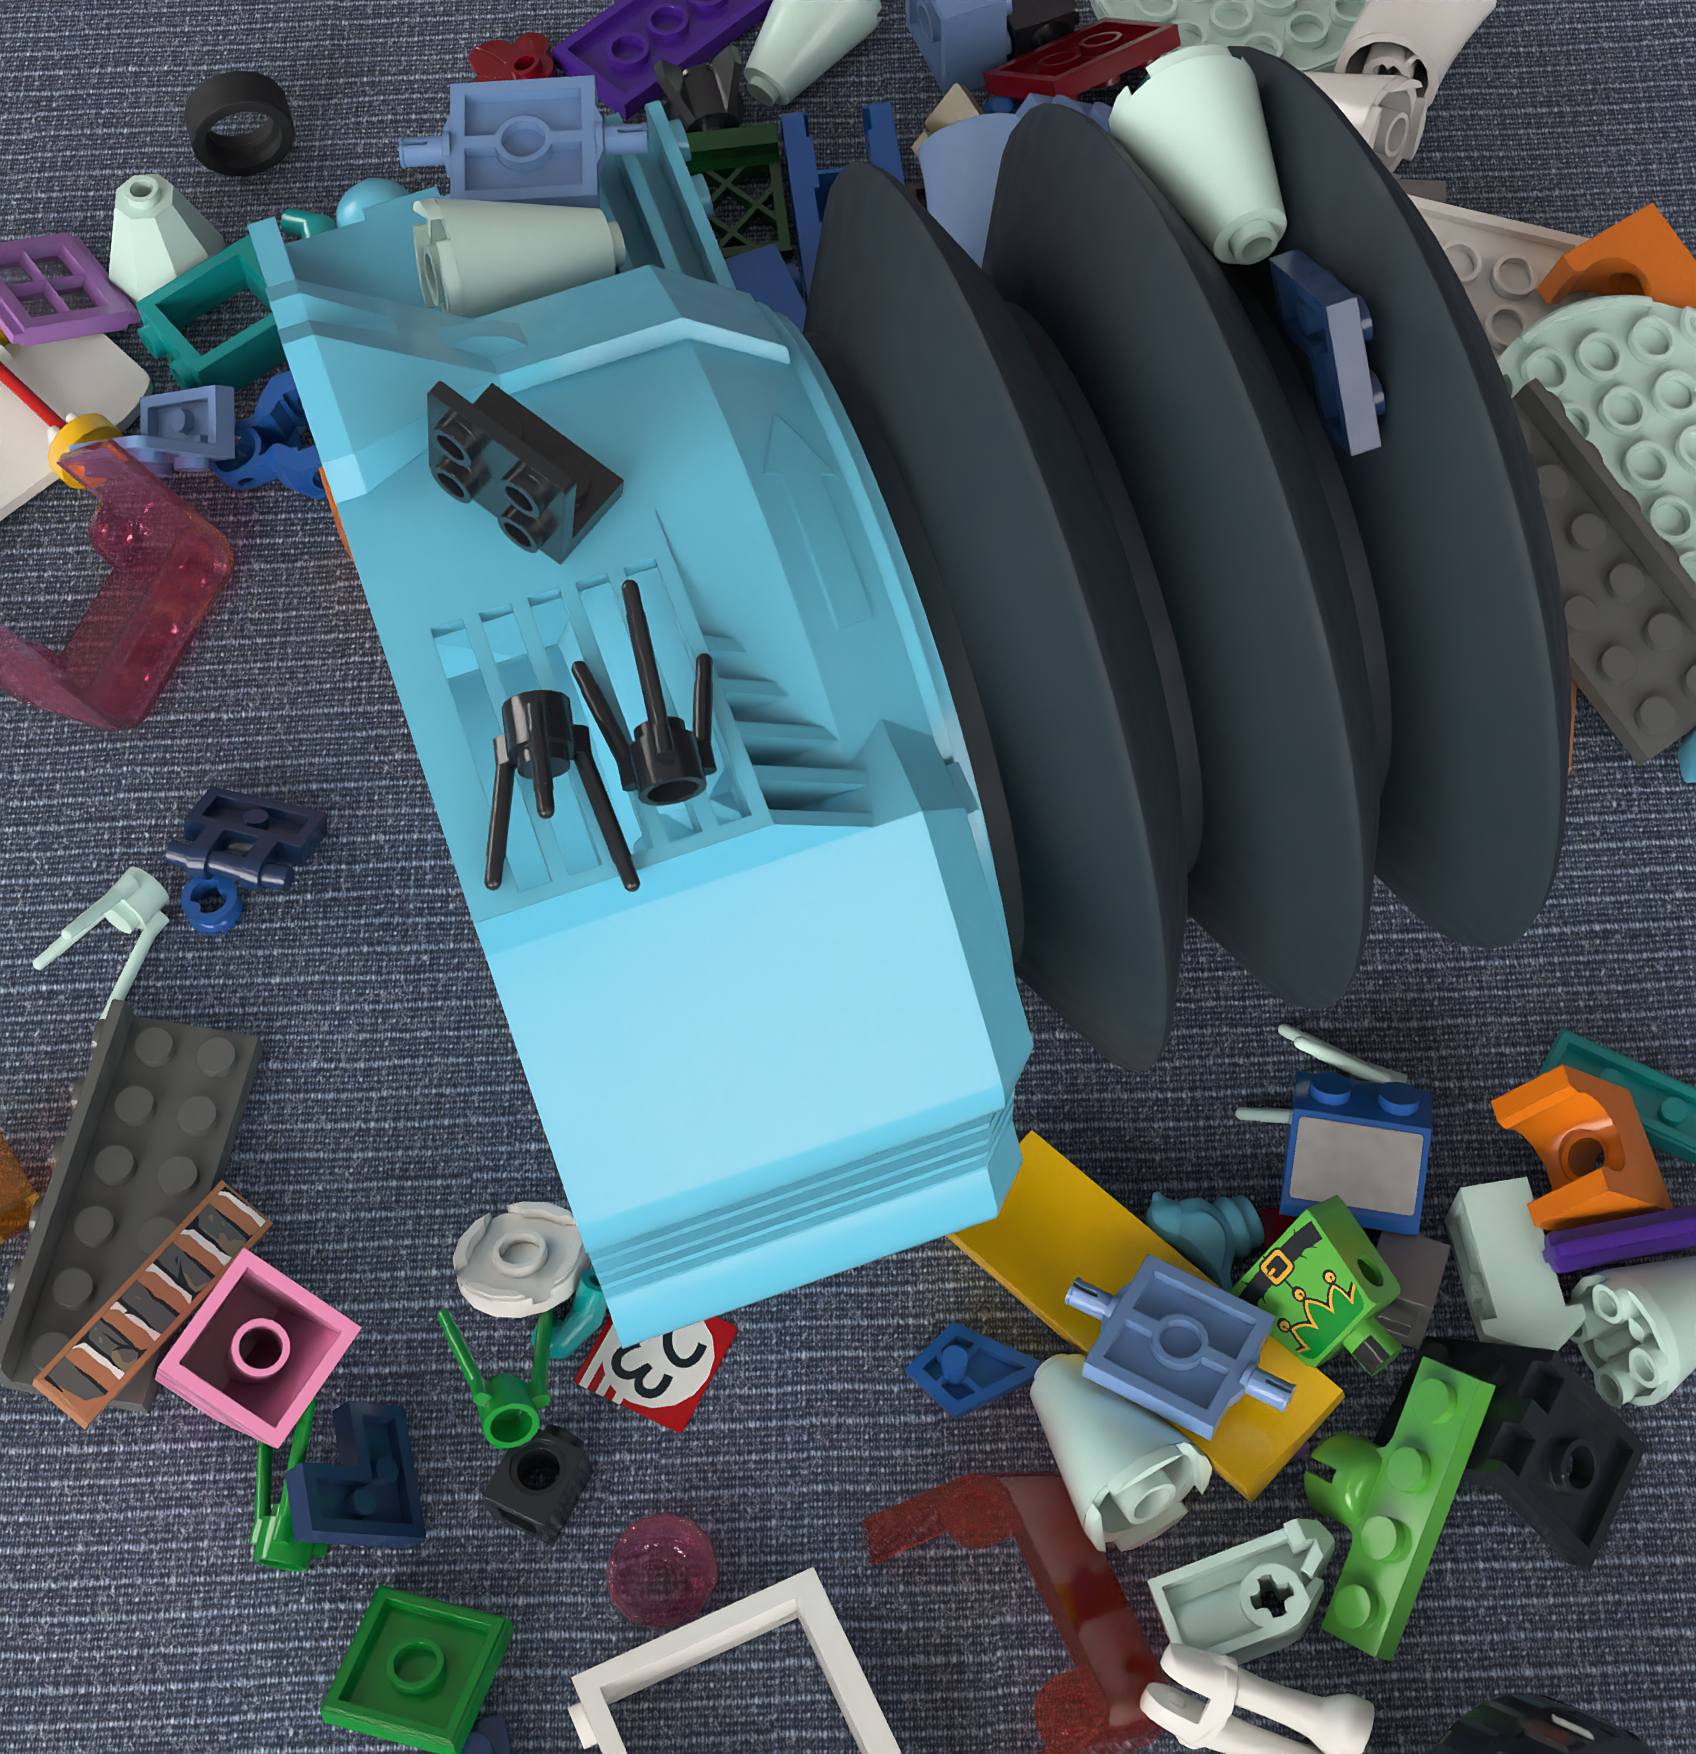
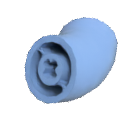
[918,113,1021,269]

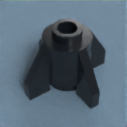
[653,44,746,133]

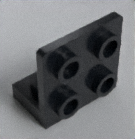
[427,381,624,565]

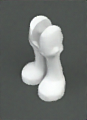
[1140,1643,1375,1754]

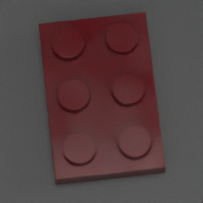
[983,17,1181,104]

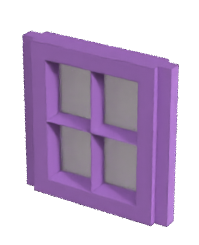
[0,232,139,347]

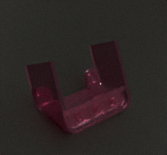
[0,438,235,732]

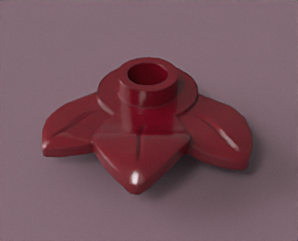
[468,32,556,82]

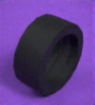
[184,70,296,176]

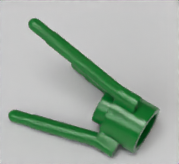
[437,1308,553,1450]
[249,1397,329,1572]

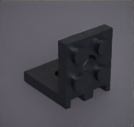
[1373,1336,1647,1568]

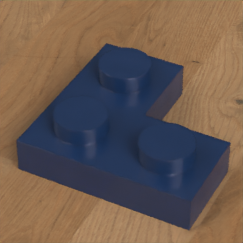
[1269,249,1385,456]
[285,1400,427,1549]

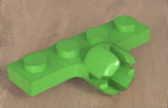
[1304,1356,1496,1661]

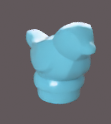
[1145,1191,1264,1292]

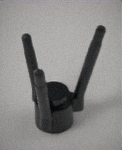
[571,580,717,806]
[484,690,641,892]

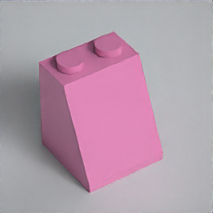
[155,1247,362,1449]

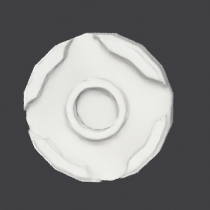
[453,1201,591,1318]

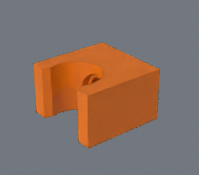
[1536,202,1696,309]
[1490,1064,1673,1232]

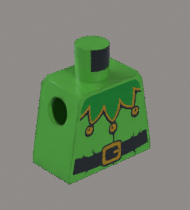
[1228,1195,1403,1376]

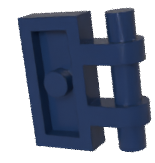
[165,786,327,892]

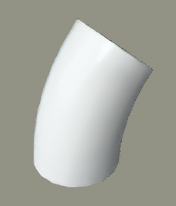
[1334,0,1497,108]

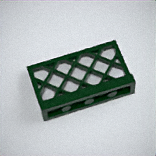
[685,123,792,260]

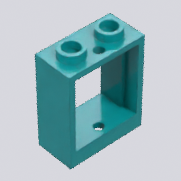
[135,234,287,393]

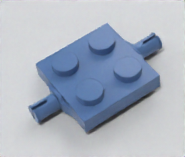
[399,75,649,209]
[1065,1254,1297,1441]

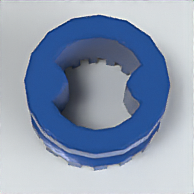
[181,875,244,936]

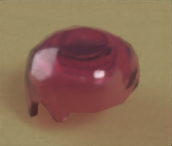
[605,1512,719,1631]

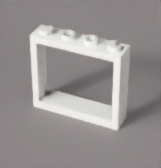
[567,1567,902,1754]

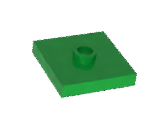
[319,1584,514,1754]

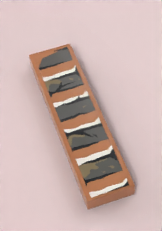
[32,1180,273,1430]

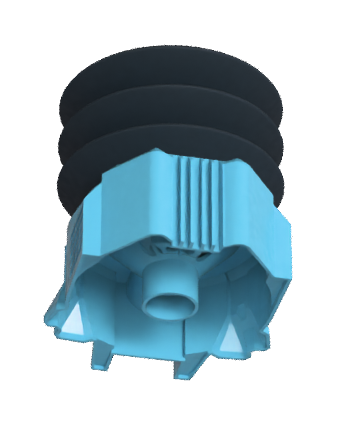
[247,46,1572,1349]

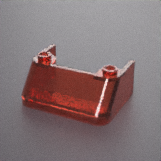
[862,1471,1168,1754]

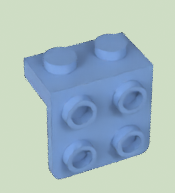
[68,385,236,478]

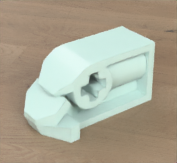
[1444,1177,1587,1351]
[1147,1518,1335,1665]

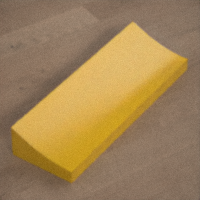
[946,1130,1345,1503]

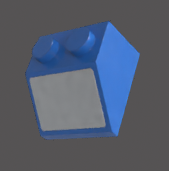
[1279,1071,1432,1236]

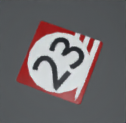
[575,1315,737,1433]

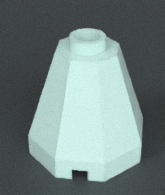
[108,174,226,311]

